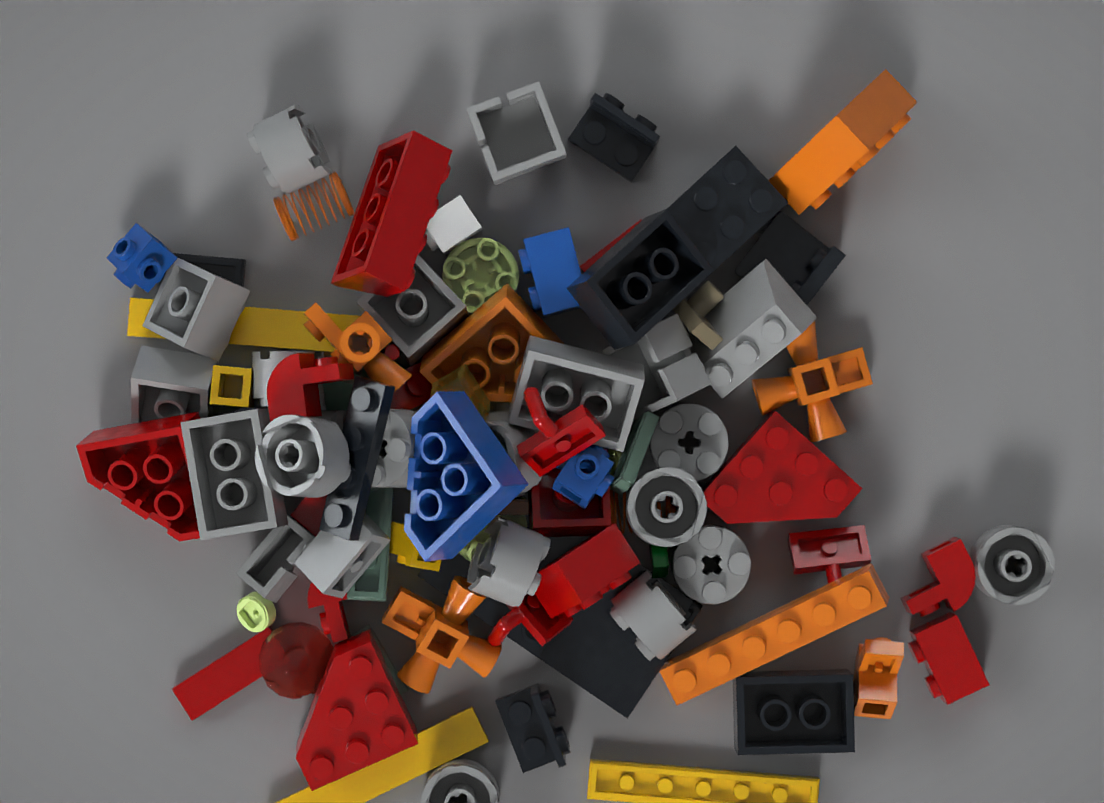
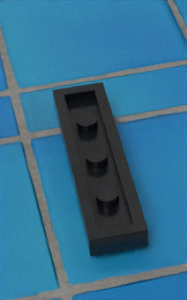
[319,376,395,541]

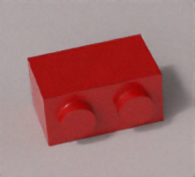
[908,612,990,705]

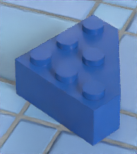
[404,391,529,562]

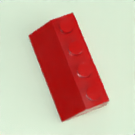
[331,130,452,297]

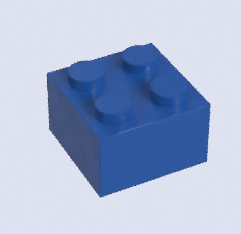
[518,227,582,318]

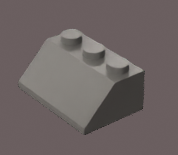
[686,259,817,399]

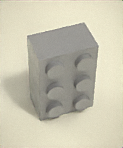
[508,335,645,452]
[180,408,288,540]

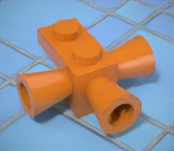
[303,302,412,392]
[751,321,873,442]
[382,576,502,694]

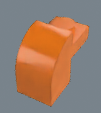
[853,637,904,719]

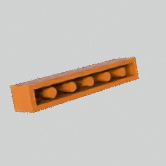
[659,563,889,705]

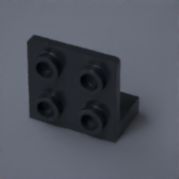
[568,93,660,183]
[735,212,846,305]
[495,683,571,773]

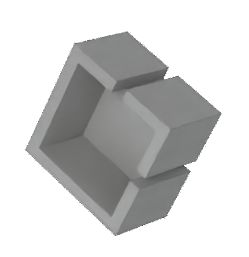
[466,81,567,185]
[602,313,711,420]

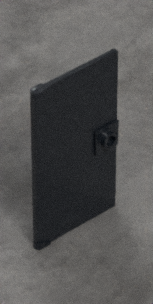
[417,492,703,719]

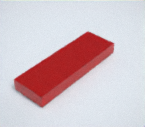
[172,626,291,721]

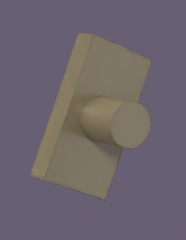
[673,280,724,350]

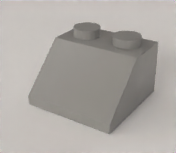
[143,258,250,362]
[131,346,218,424]

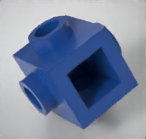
[107,223,178,293]
[552,444,615,510]

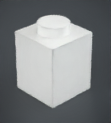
[425,195,482,255]

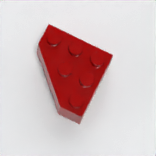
[76,411,201,542]
[702,411,863,524]
[295,629,418,791]

